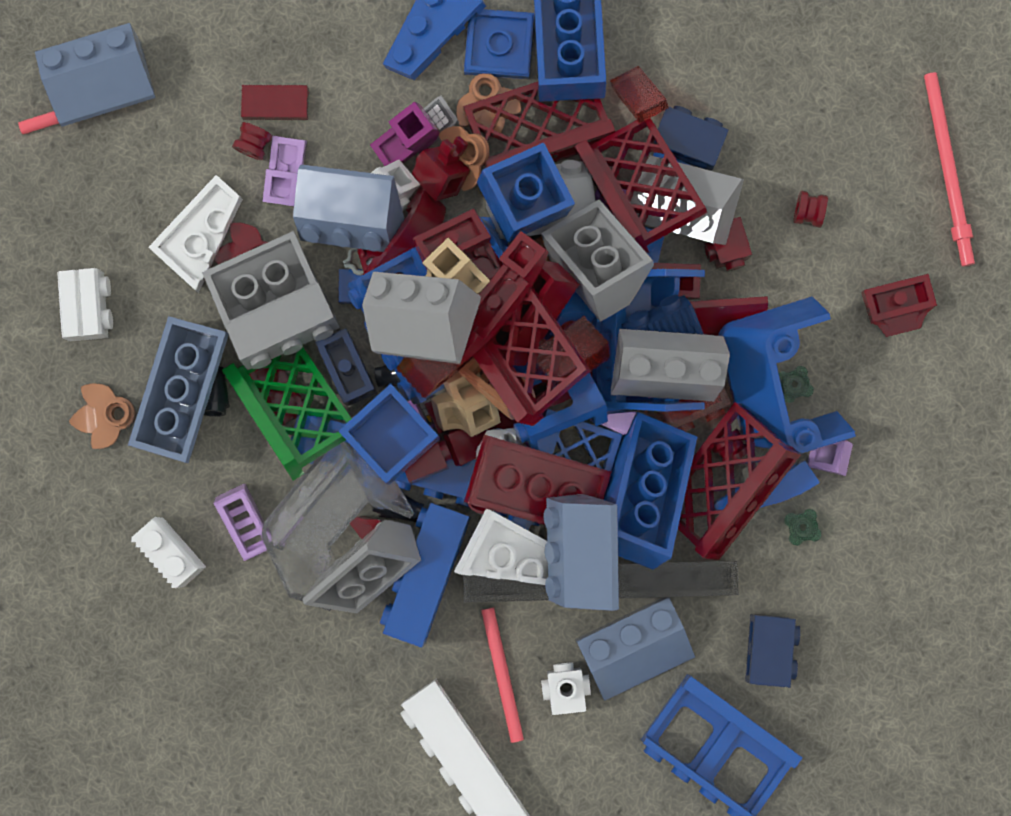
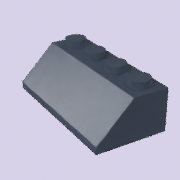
[128,316,229,464]

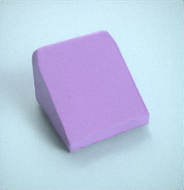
[590,409,636,435]
[808,440,853,476]

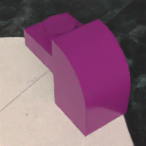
[370,101,440,166]

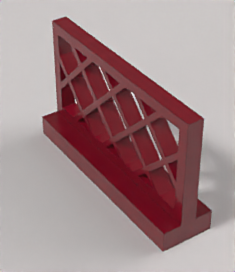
[463,81,615,168]
[575,114,708,253]
[473,276,591,426]
[678,402,801,560]

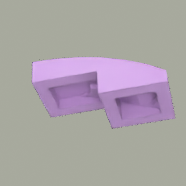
[263,136,307,206]

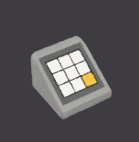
[424,95,459,145]

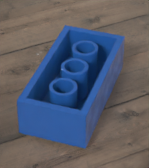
[534,0,606,102]
[603,412,697,570]
[380,503,471,648]

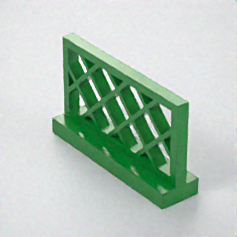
[222,347,352,481]

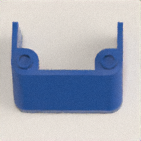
[592,269,705,411]
[718,296,856,453]

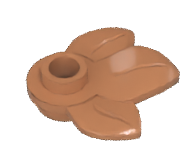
[456,73,521,138]
[439,126,489,191]
[69,383,136,449]

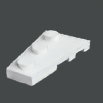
[149,175,243,293]
[454,509,548,585]

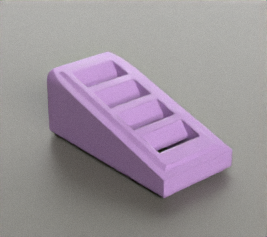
[214,484,275,561]

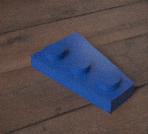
[383,0,486,80]

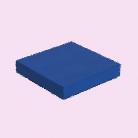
[464,9,534,79]

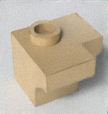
[422,238,490,295]
[431,369,501,437]

